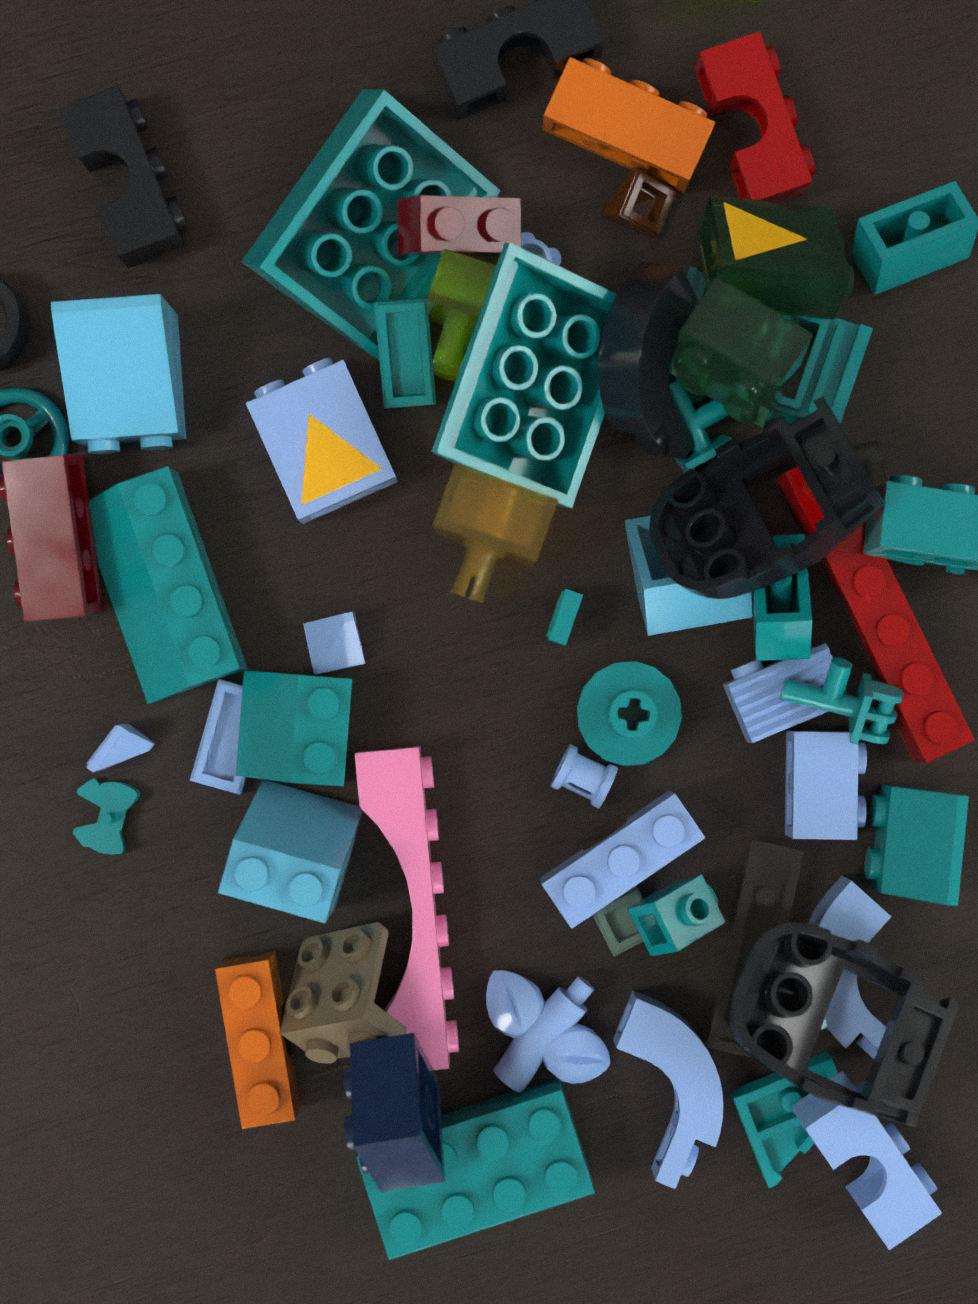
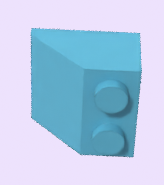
[625,516,752,636]

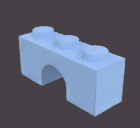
[540,790,705,929]
[790,1071,942,1250]

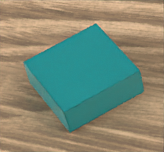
[545,589,583,646]

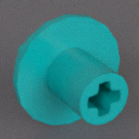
[577,661,682,766]

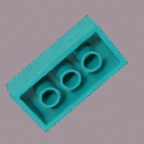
[356,1078,595,1260]

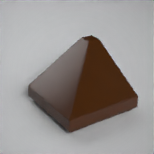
[601,167,678,239]

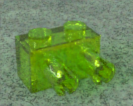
[427,248,496,382]

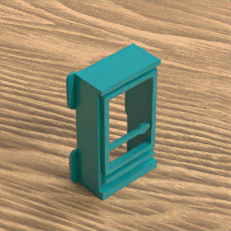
[669,266,873,424]

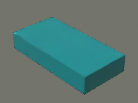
[374,297,436,409]

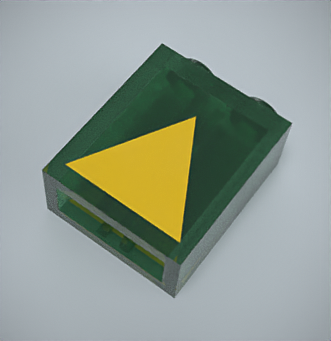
[696,195,854,320]

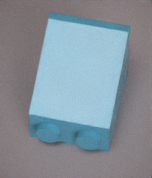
[51,294,186,454]
[218,779,363,923]

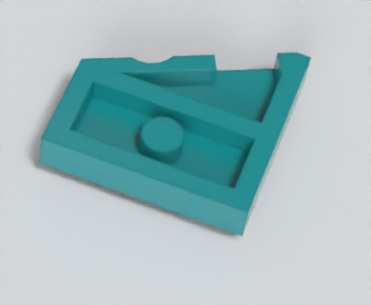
[729,1051,838,1188]

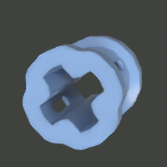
[550,744,618,809]

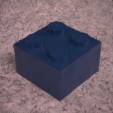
[343,1033,445,1192]

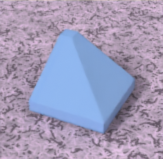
[303,612,366,675]
[86,723,155,772]

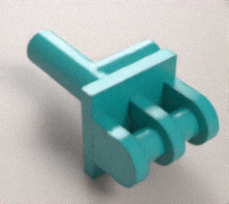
[669,377,733,473]
[780,658,904,745]

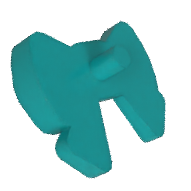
[72,778,140,855]

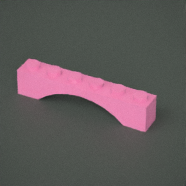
[354,746,459,1070]

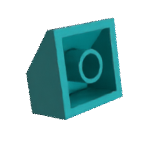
[236,670,352,786]
[864,784,969,906]

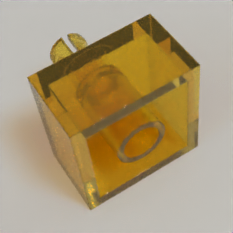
[433,463,558,603]

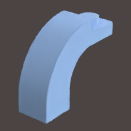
[808,876,892,1059]
[613,990,724,1189]

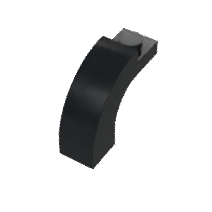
[598,262,702,459]

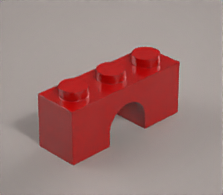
[694,31,815,213]

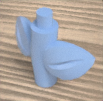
[486,970,611,1093]

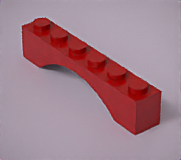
[775,467,975,763]

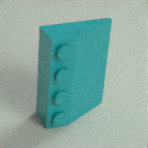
[241,89,501,361]
[431,242,617,508]

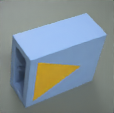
[246,358,398,524]

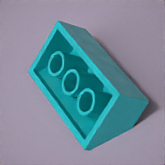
[89,466,248,704]

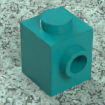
[628,874,725,956]

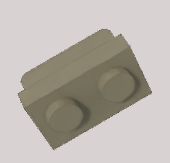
[279,922,406,1064]

